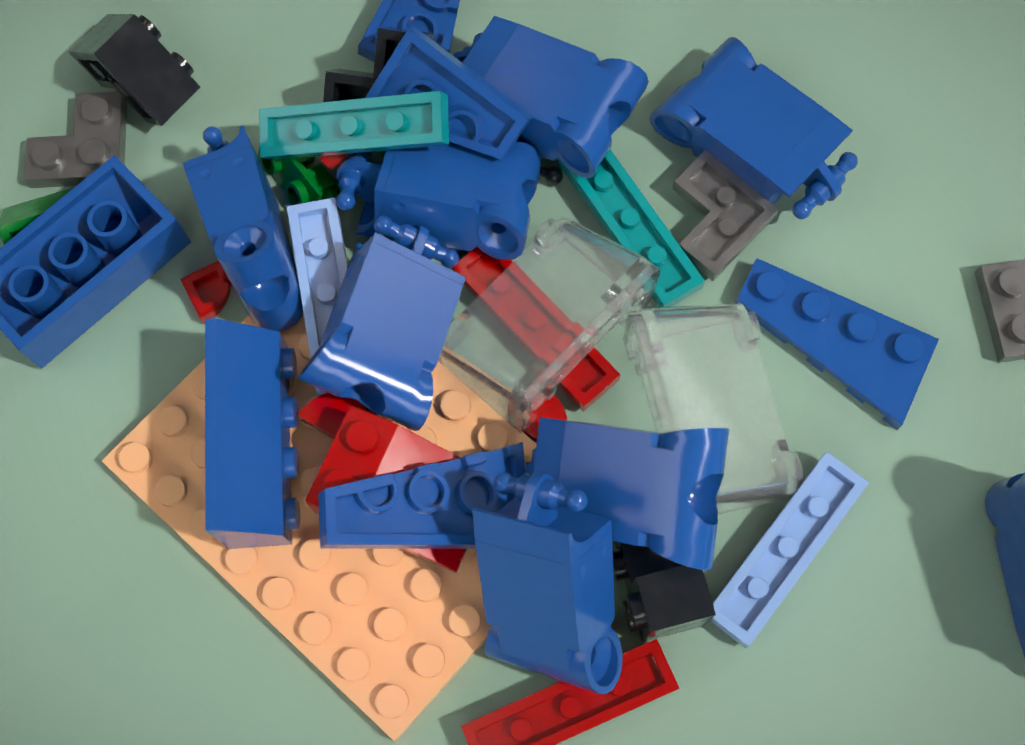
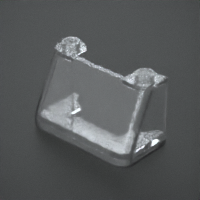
[438,217,660,435]
[623,303,803,515]

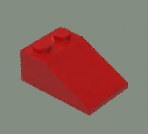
[305,405,467,573]

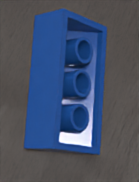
[0,155,191,369]
[205,318,301,549]

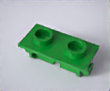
[258,147,340,205]

